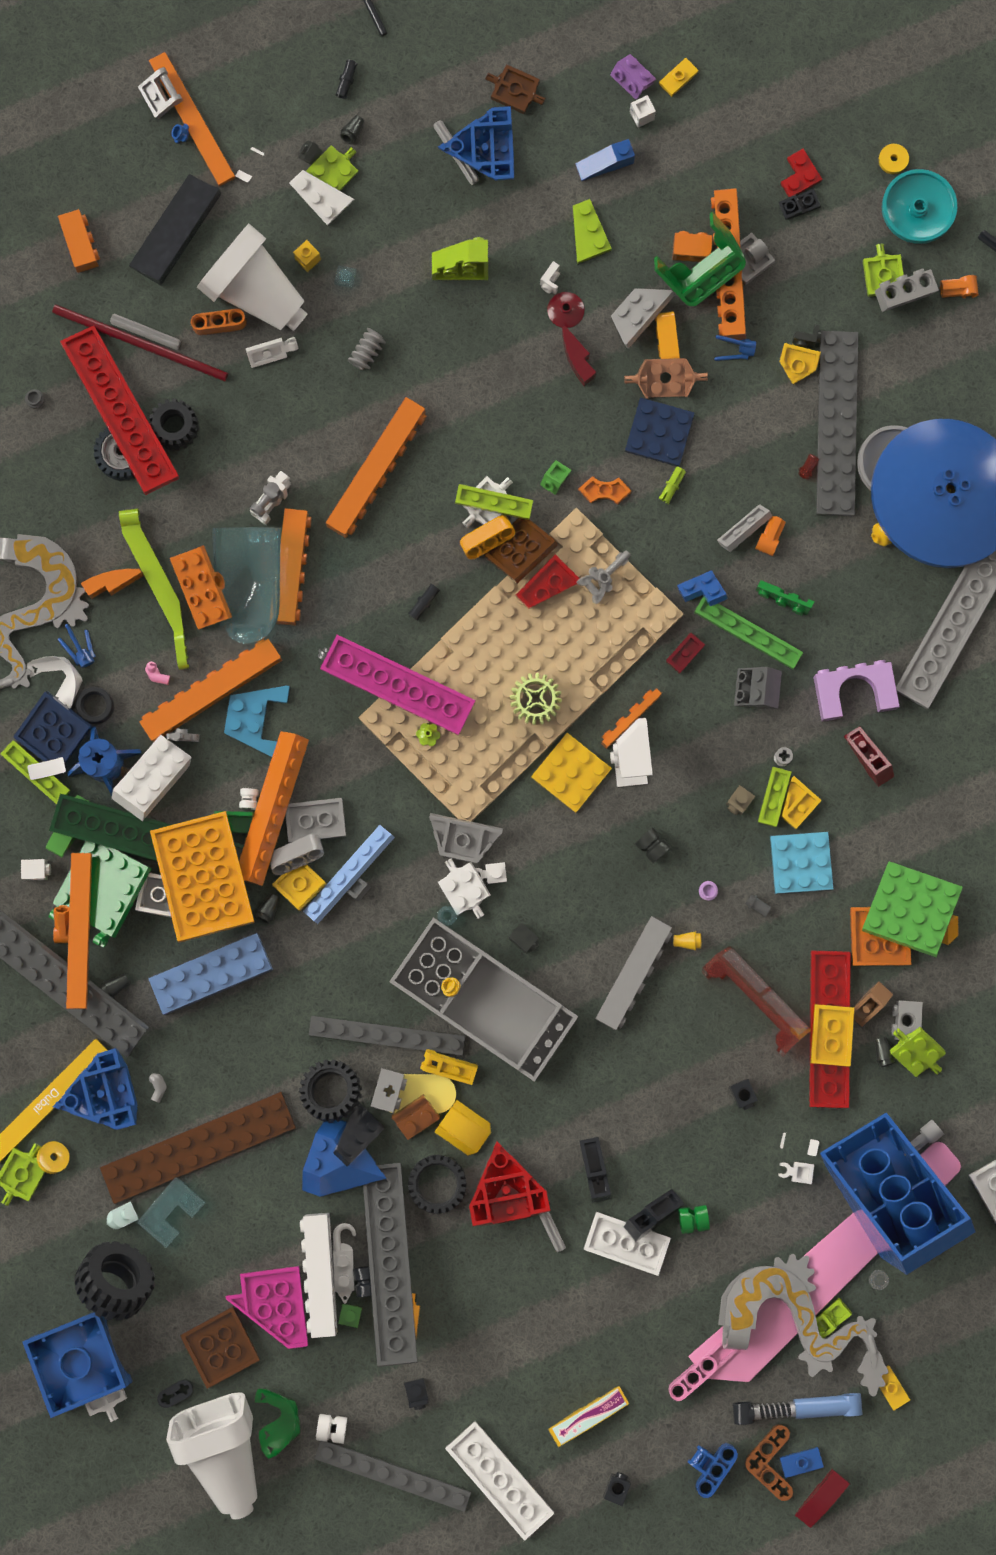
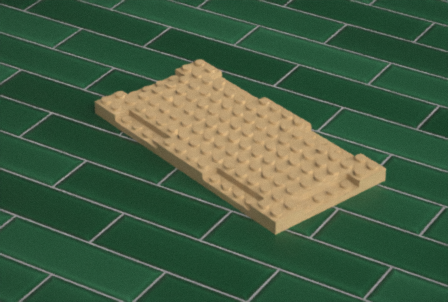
[359,508,683,822]

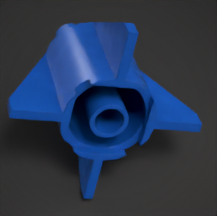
[67,726,142,796]

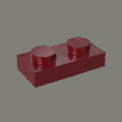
[665,633,705,674]

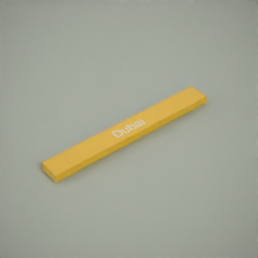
[0,1039,108,1162]

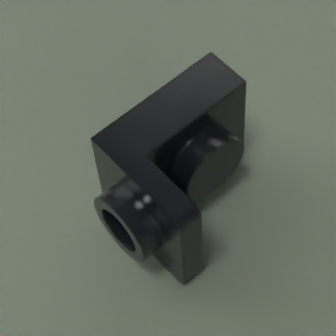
[404,1378,429,1410]

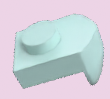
[107,1202,139,1229]

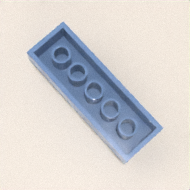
[148,933,273,1015]

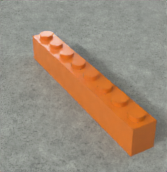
[326,397,427,538]
[139,638,282,743]
[239,731,309,886]

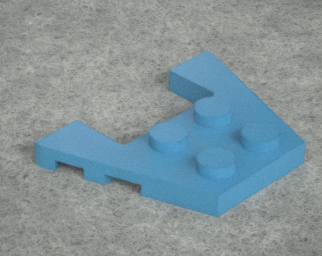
[224,686,290,757]

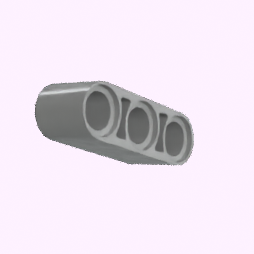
[270,834,324,875]

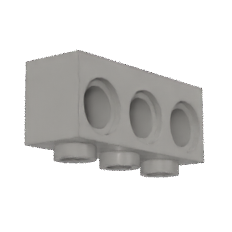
[875,269,939,312]

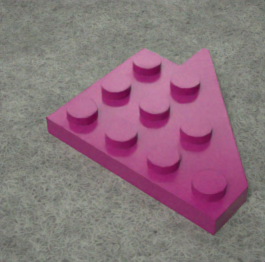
[226,1266,308,1349]

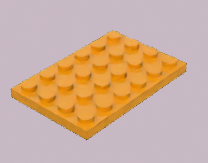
[150,811,255,943]

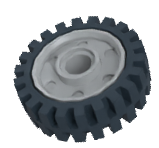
[93,427,135,481]

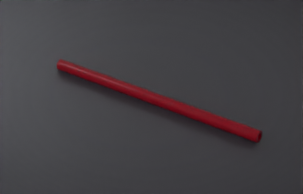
[52,304,228,382]

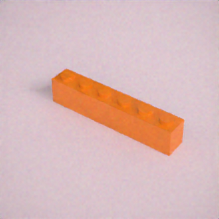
[272,509,312,626]

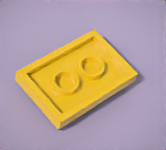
[810,1004,854,1066]

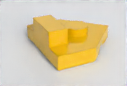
[779,343,821,384]

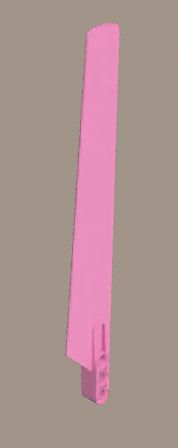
[668,1142,961,1401]

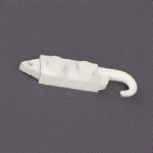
[333,1223,356,1304]

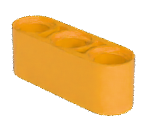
[655,311,680,359]
[460,515,515,560]

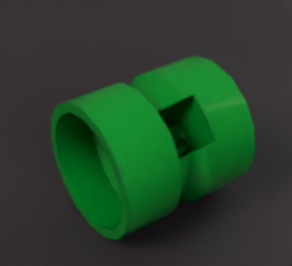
[678,1205,710,1234]

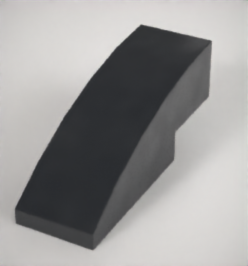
[579,1137,611,1203]
[624,1189,684,1242]

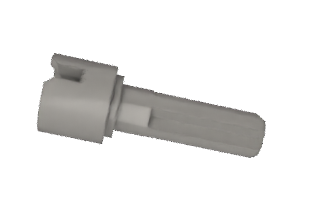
[904,1120,944,1155]

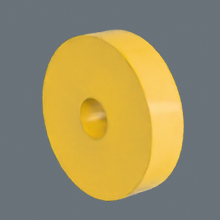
[879,144,909,174]
[37,1141,69,1174]

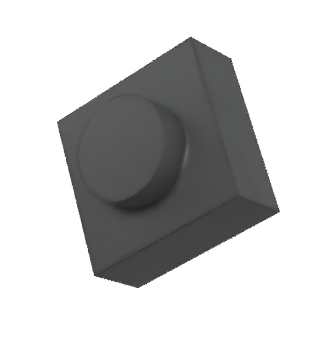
[346,878,371,902]

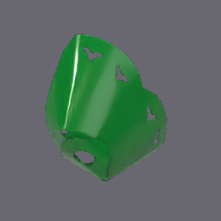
[255,1388,300,1459]

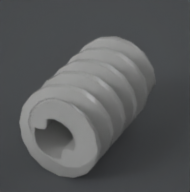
[348,328,386,370]

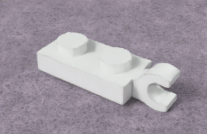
[245,337,299,368]

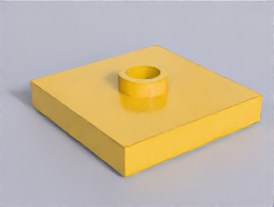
[272,864,327,911]

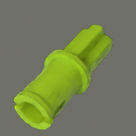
[659,467,686,504]

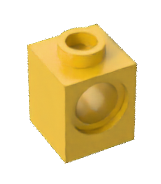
[293,240,321,272]

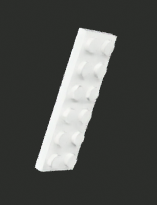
[445,1421,554,1541]

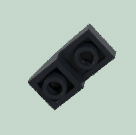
[778,189,821,220]

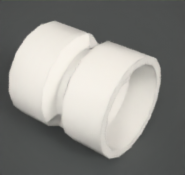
[316,1414,347,1444]

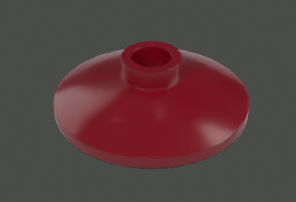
[547,292,585,328]

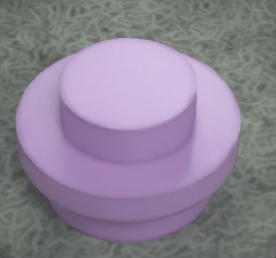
[699,881,718,901]

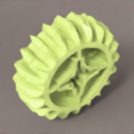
[510,673,562,725]

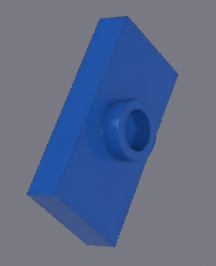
[779,1447,824,1478]

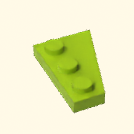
[573,199,612,264]

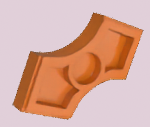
[578,476,632,505]

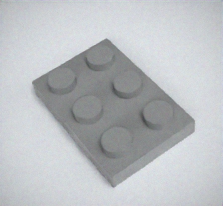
[286,798,346,843]

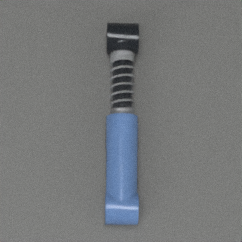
[733,1393,863,1425]

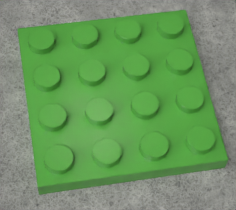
[862,861,963,957]

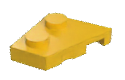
[781,776,821,829]

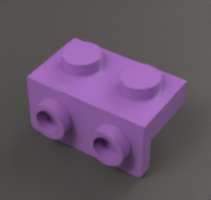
[610,54,656,99]

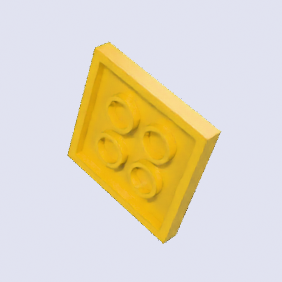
[531,733,612,813]

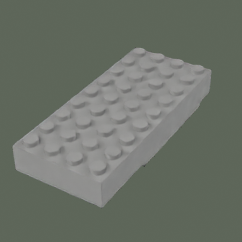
[389,917,578,1082]

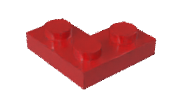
[780,149,822,197]

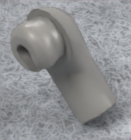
[149,1073,167,1103]

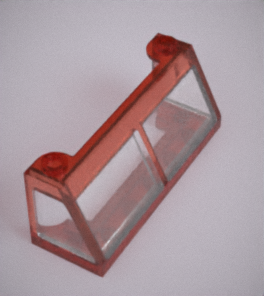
[702,946,811,1057]

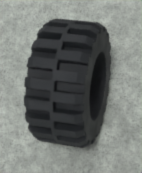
[74,1241,155,1321]

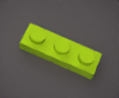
[758,767,791,827]

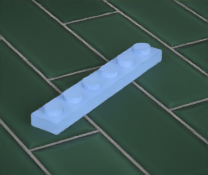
[303,825,395,924]

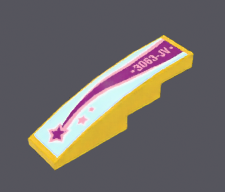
[548,1386,629,1447]

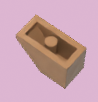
[853,981,893,1027]

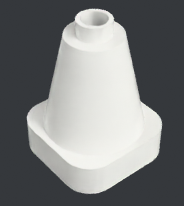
[197,223,307,331]
[166,1392,257,1519]

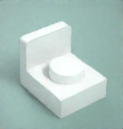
[540,261,560,294]

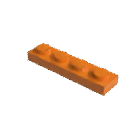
[601,688,662,749]

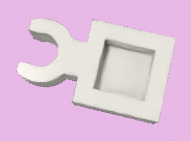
[475,862,507,884]
[778,1162,814,1184]

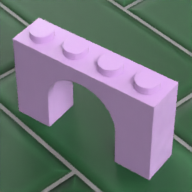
[813,660,899,721]

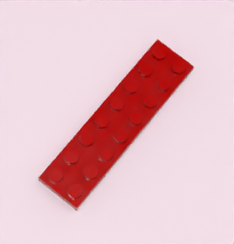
[809,951,850,1108]

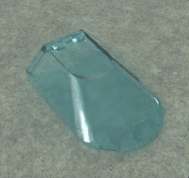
[213,527,281,643]

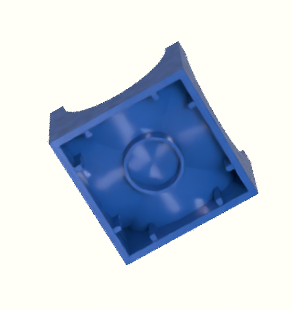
[23,1312,133,1418]

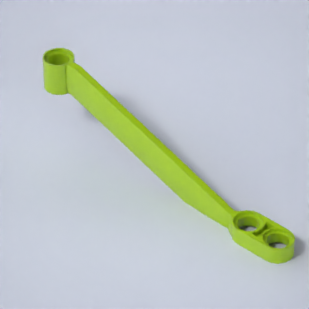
[119,508,189,670]

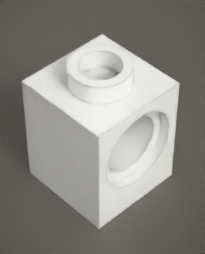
[630,95,656,127]
[21,859,51,881]

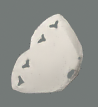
[27,656,83,708]

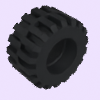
[149,399,199,451]

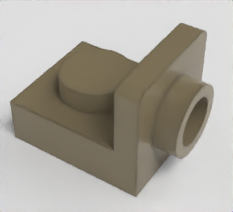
[726,785,755,815]

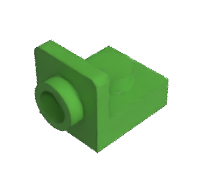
[540,460,571,495]

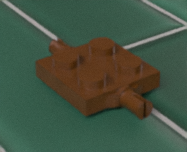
[485,64,546,114]

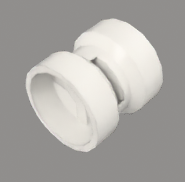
[239,788,260,810]

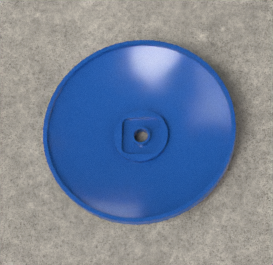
[871,419,996,568]

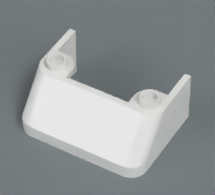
[610,718,652,787]

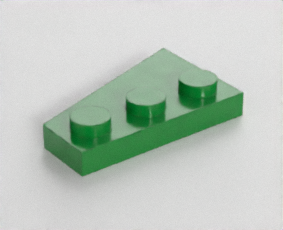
[756,580,815,616]

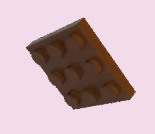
[483,518,558,584]
[180,1306,260,1389]

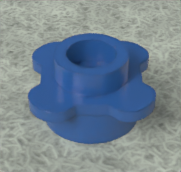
[172,124,189,143]

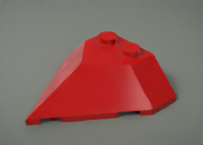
[469,1141,550,1227]

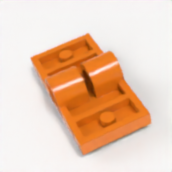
[170,545,232,629]

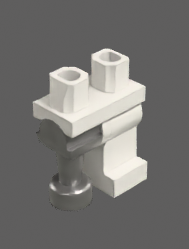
[250,471,291,525]

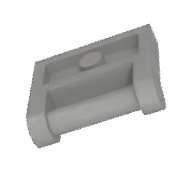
[138,67,183,119]

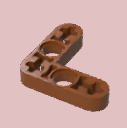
[745,1424,793,1501]

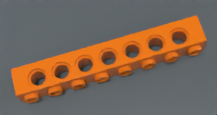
[711,188,746,340]

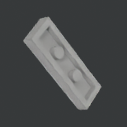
[717,504,772,552]

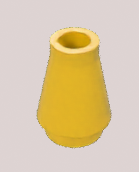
[673,931,702,950]

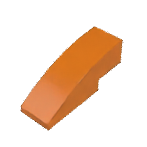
[81,569,144,599]

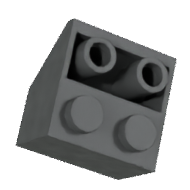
[734,667,782,709]

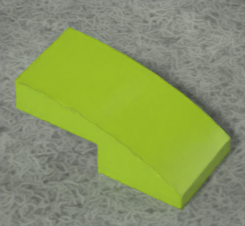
[816,1298,852,1339]

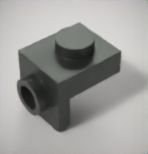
[298,141,322,165]
[792,324,822,348]

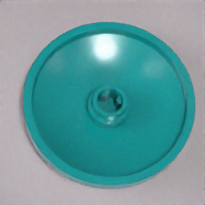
[882,169,957,244]

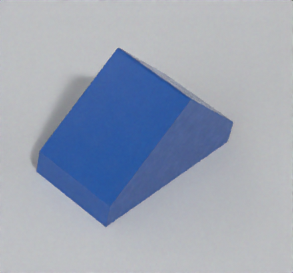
[820,1113,976,1275]

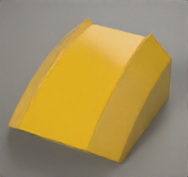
[435,1100,491,1155]

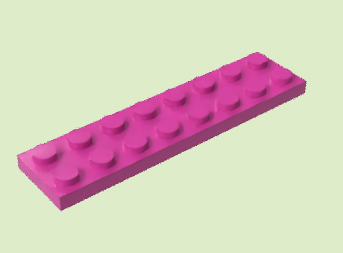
[320,635,476,736]

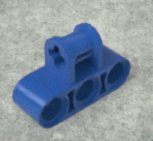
[687,1443,738,1498]

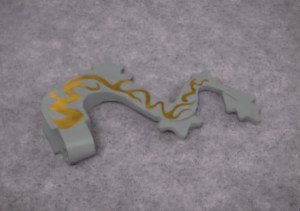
[0,534,89,689]
[718,1254,889,1396]

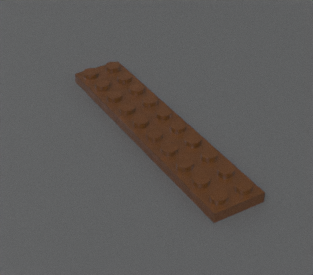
[100,1092,296,1204]

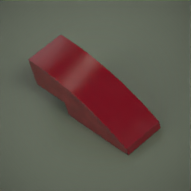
[562,326,596,386]
[795,1469,850,1528]

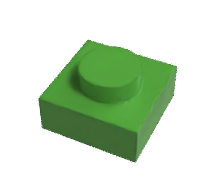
[338,1304,362,1328]

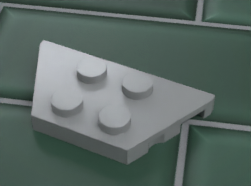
[611,288,675,349]
[429,813,503,863]

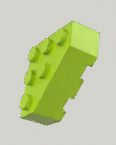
[432,237,488,280]

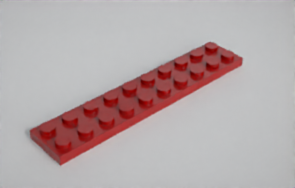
[60,325,179,495]

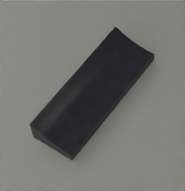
[129,174,221,286]

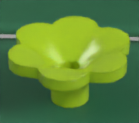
[416,723,440,746]

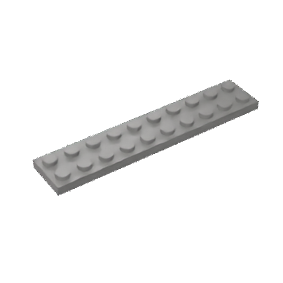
[896,551,996,709]

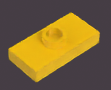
[659,58,699,97]
[879,1365,910,1411]

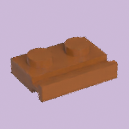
[392,1094,440,1140]

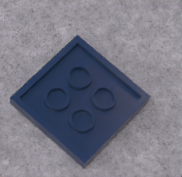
[625,397,694,467]
[13,691,92,765]

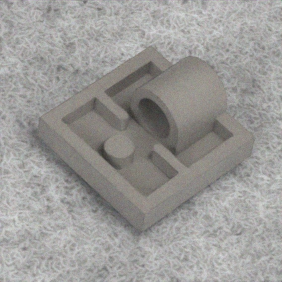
[740,232,775,285]

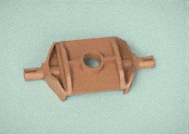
[624,358,708,398]

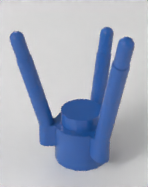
[714,335,756,361]
[58,624,96,668]

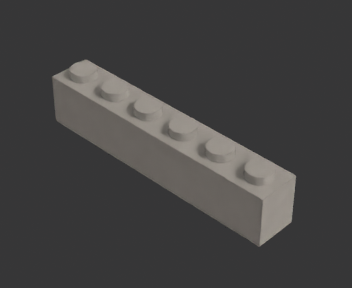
[595,916,673,1030]

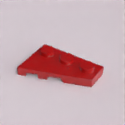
[515,554,580,609]

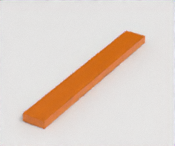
[149,52,235,186]
[66,853,92,1009]

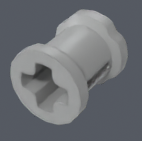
[774,747,793,766]

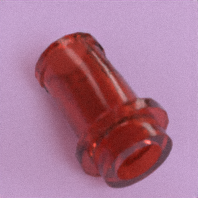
[798,454,819,479]

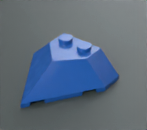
[438,106,514,181]
[53,1048,137,1130]
[302,1120,387,1197]

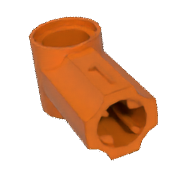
[940,275,979,298]
[755,516,786,556]
[53,905,70,943]

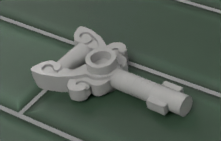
[577,551,631,604]
[167,729,200,742]

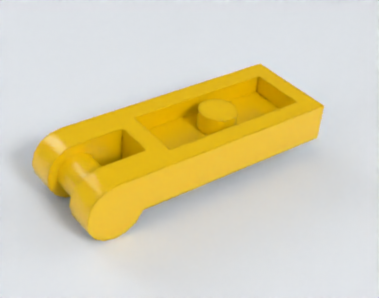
[420,1049,478,1085]

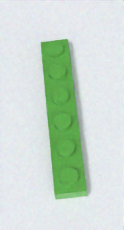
[694,596,803,670]

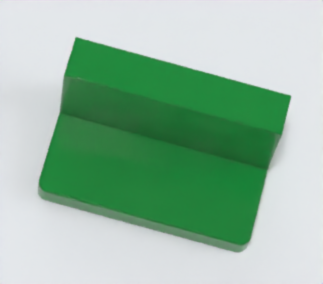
[214,811,254,833]

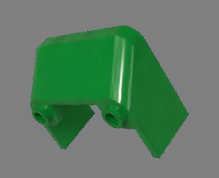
[654,211,746,306]

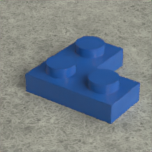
[677,570,728,607]

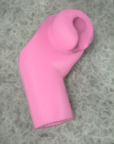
[145,662,170,685]

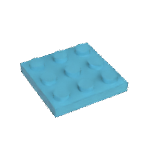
[770,832,833,894]

